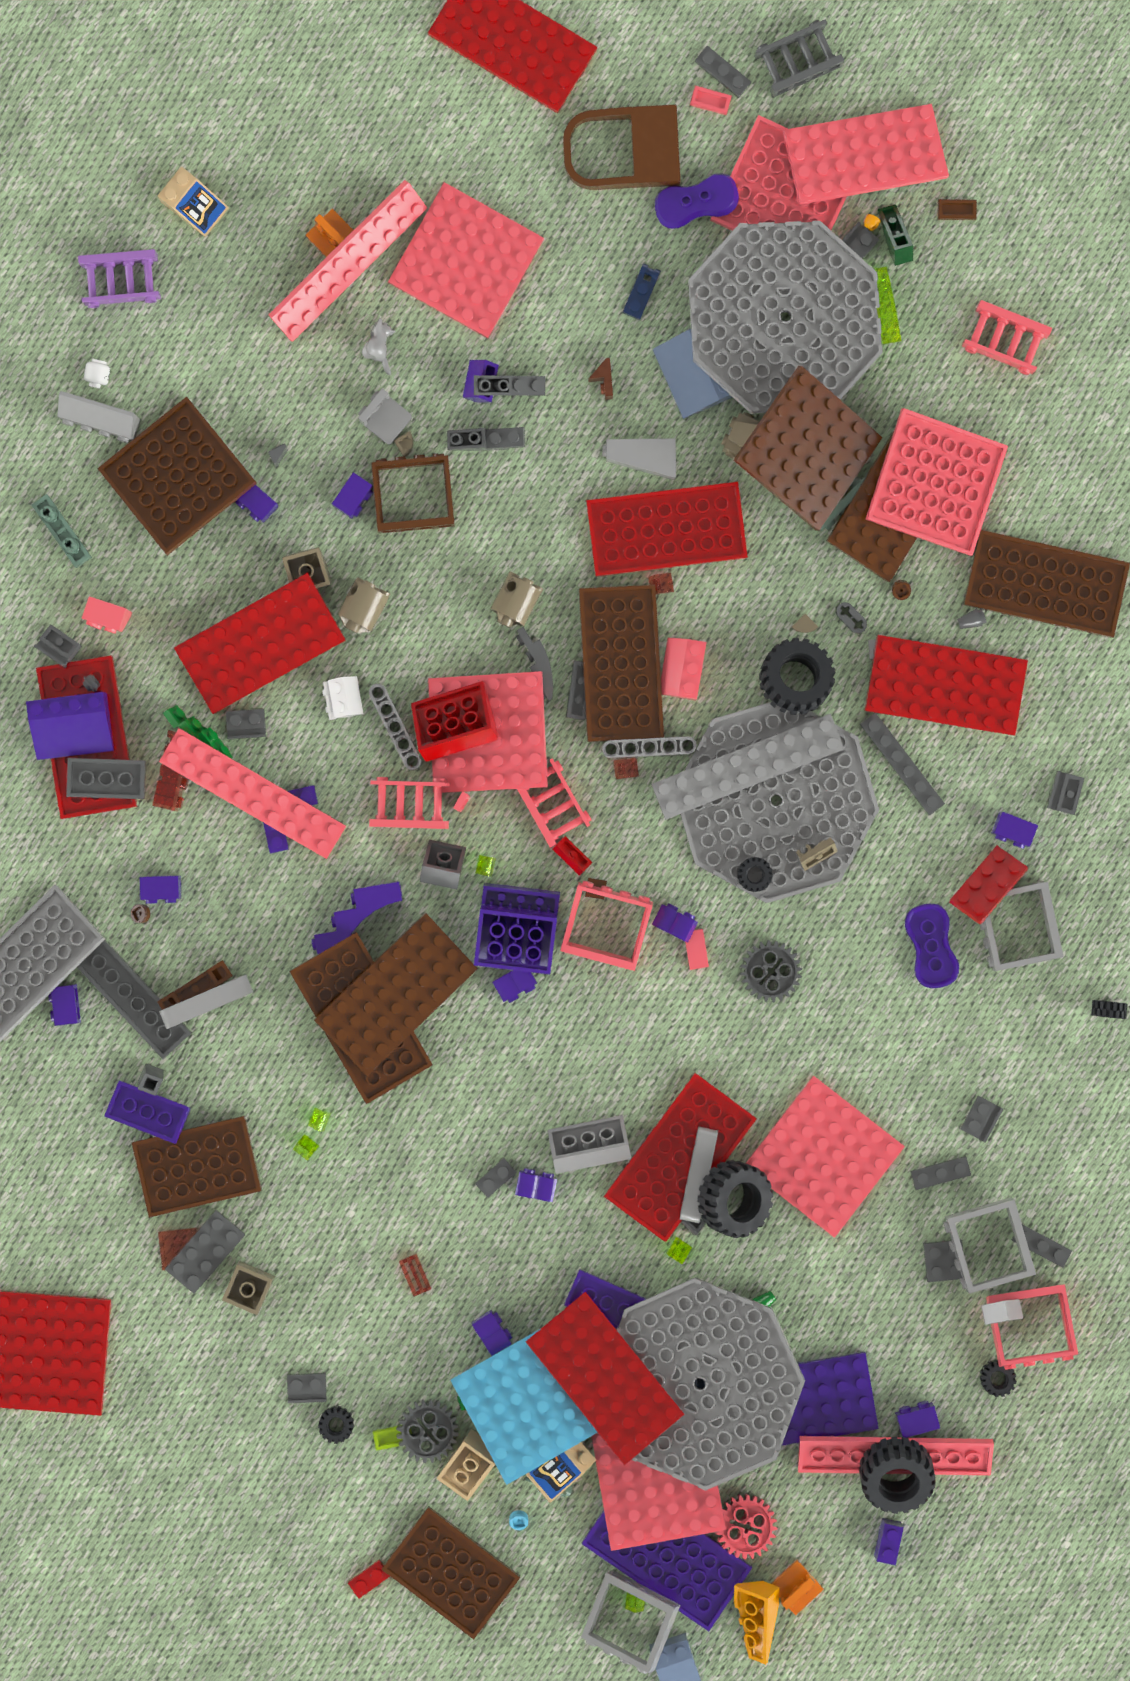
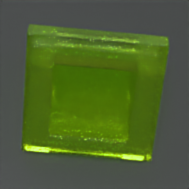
[475,855,496,877]
[308,1108,331,1132]
[293,1134,320,1161]
[625,1592,645,1613]

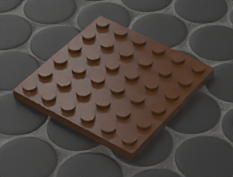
[733,366,883,531]
[97,396,257,556]

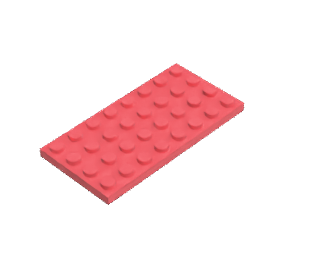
[783,104,949,205]

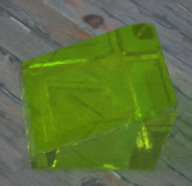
[666,1236,692,1264]

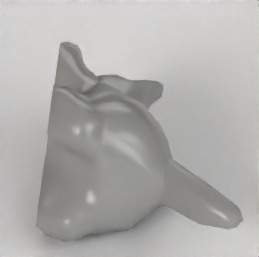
[362,318,396,375]

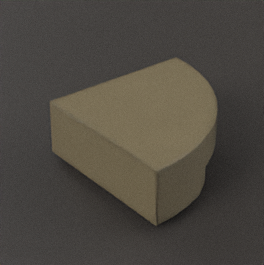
[394,431,413,457]
[791,613,818,633]

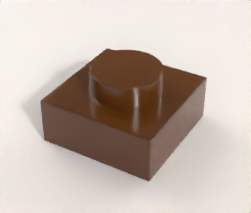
[585,878,607,900]

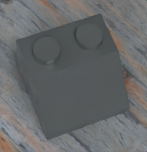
[420,840,467,890]

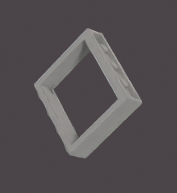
[980,882,1064,971]
[943,1197,1036,1294]
[581,1570,680,1674]

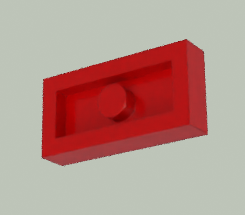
[552,836,593,876]
[348,1559,390,1599]

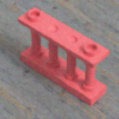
[962,300,1052,375]
[517,758,591,848]
[369,777,450,829]

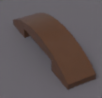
[157,960,233,1010]

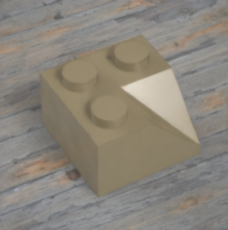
[282,547,332,588]
[222,1261,275,1315]

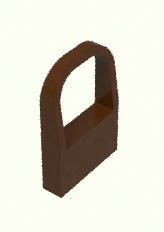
[563,104,680,190]

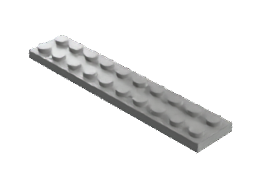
[651,714,844,820]

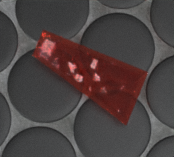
[152,730,189,812]

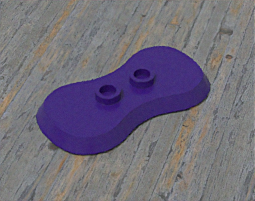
[655,173,739,229]
[905,903,959,988]

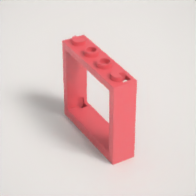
[560,881,653,971]
[986,1284,1078,1370]

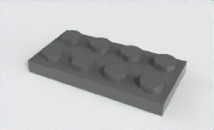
[66,758,146,799]
[165,1210,245,1294]

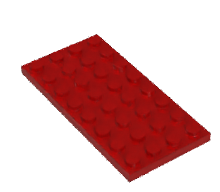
[428,0,598,113]
[586,482,748,577]
[174,572,346,714]
[864,635,1028,736]
[36,655,137,819]
[604,1073,757,1243]
[525,1292,685,1466]

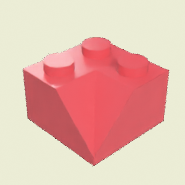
[82,596,132,634]

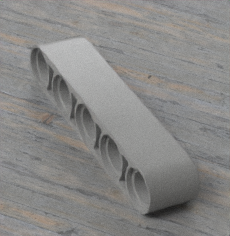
[369,684,422,770]
[602,737,696,758]
[159,975,253,1029]
[680,1127,718,1223]

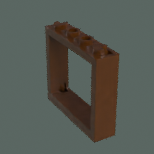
[371,453,455,534]

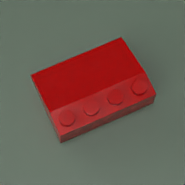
[411,681,498,762]

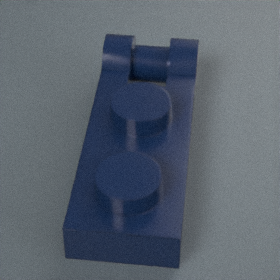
[623,263,661,320]

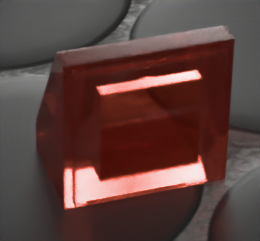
[648,573,674,595]
[613,758,639,780]

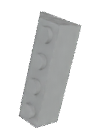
[57,391,141,443]
[548,1115,631,1174]

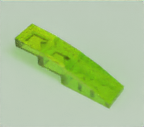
[874,266,902,345]

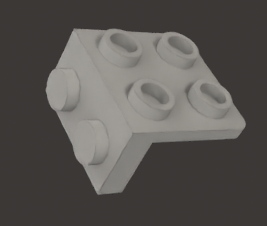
[358,388,412,445]

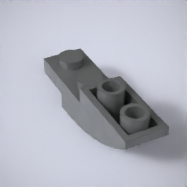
[474,375,545,396]
[447,427,525,451]
[516,627,553,701]

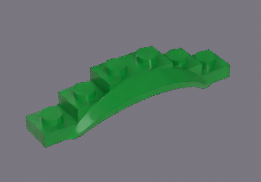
[163,705,233,805]

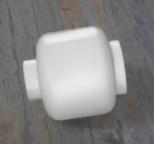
[84,359,111,389]

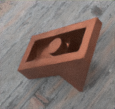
[588,358,613,400]

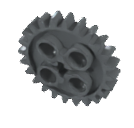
[740,940,802,1003]
[396,1399,459,1463]

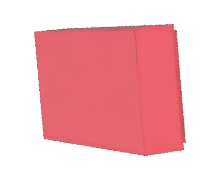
[690,86,732,115]
[453,791,470,812]
[685,929,709,970]

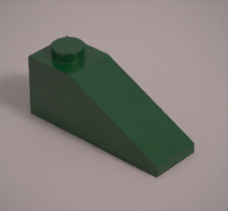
[878,204,913,266]

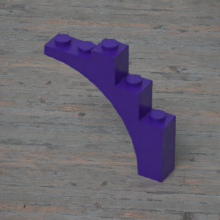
[312,882,403,954]

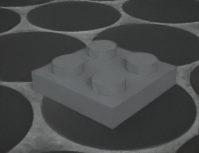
[923,1239,963,1282]

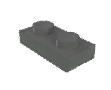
[475,1158,517,1198]

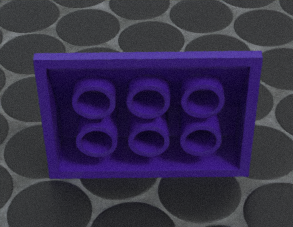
[26,692,114,760]

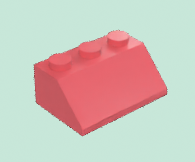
[661,638,707,701]

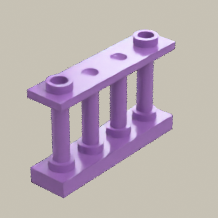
[78,249,161,308]

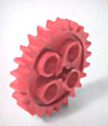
[715,1494,777,1559]

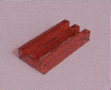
[399,1253,432,1297]

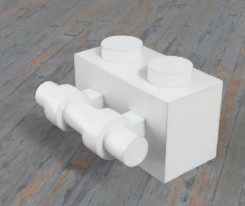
[322,676,363,720]

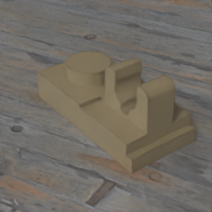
[796,837,838,871]

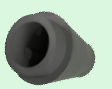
[957,608,987,629]

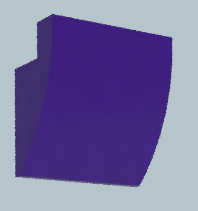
[474,883,560,974]

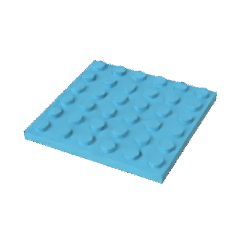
[451,1329,598,1485]

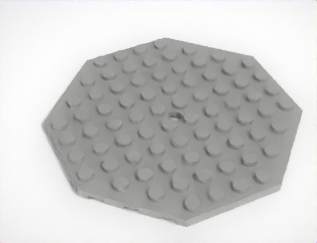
[688,221,883,413]
[680,702,879,903]
[617,1277,805,1491]

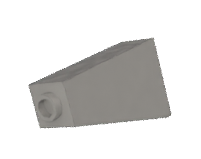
[602,438,676,480]

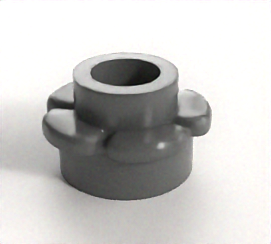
[83,674,100,692]

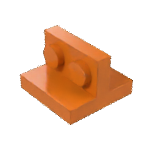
[305,208,354,257]
[771,1560,824,1616]

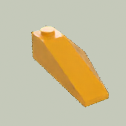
[734,1581,780,1665]

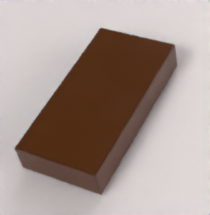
[938,199,977,220]

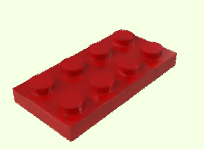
[949,845,1028,925]

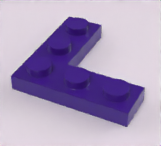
[263,785,318,854]

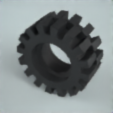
[737,857,773,892]
[1091,1000,1128,1019]
[980,1360,1017,1397]
[318,1406,354,1444]

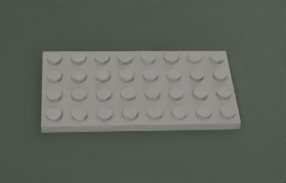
[0,885,105,1042]

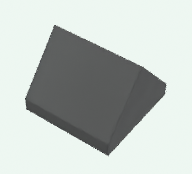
[680,1219,705,1235]

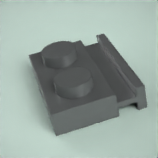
[842,222,879,259]
[34,624,82,668]
[226,709,266,740]
[1047,771,1085,815]
[960,1095,1003,1143]
[287,1373,327,1403]

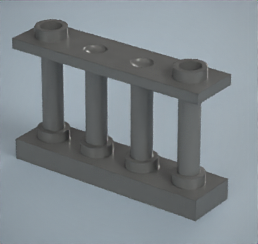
[754,19,844,98]

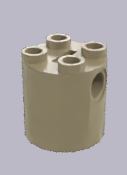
[490,571,543,628]
[337,577,390,634]

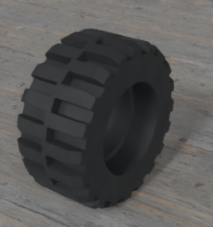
[759,638,836,715]
[697,1160,773,1238]
[859,1437,936,1514]

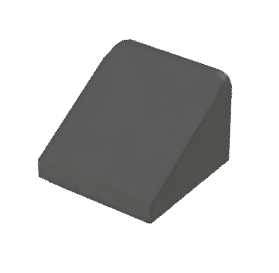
[268,444,288,468]

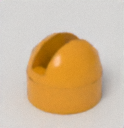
[864,214,881,231]

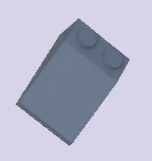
[649,1633,701,1681]

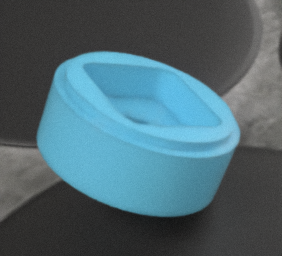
[509,1510,528,1530]

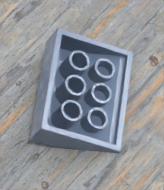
[653,329,733,419]

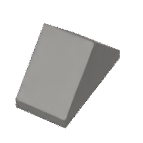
[981,1299,1023,1325]

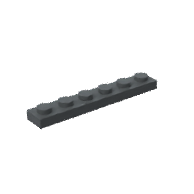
[860,713,945,816]

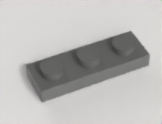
[695,46,751,98]
[566,660,586,720]
[910,1156,971,1190]
[1011,1224,1072,1268]

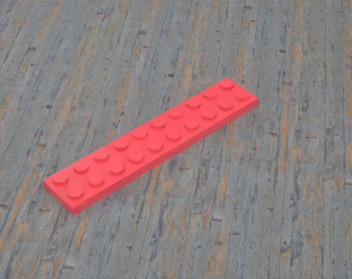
[268,180,427,342]
[159,728,346,859]
[798,1436,994,1475]

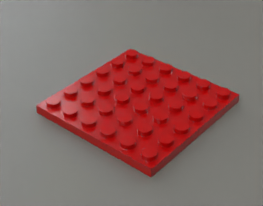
[0,1291,111,1416]

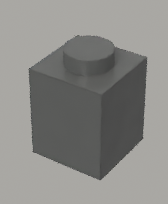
[138,1063,164,1096]

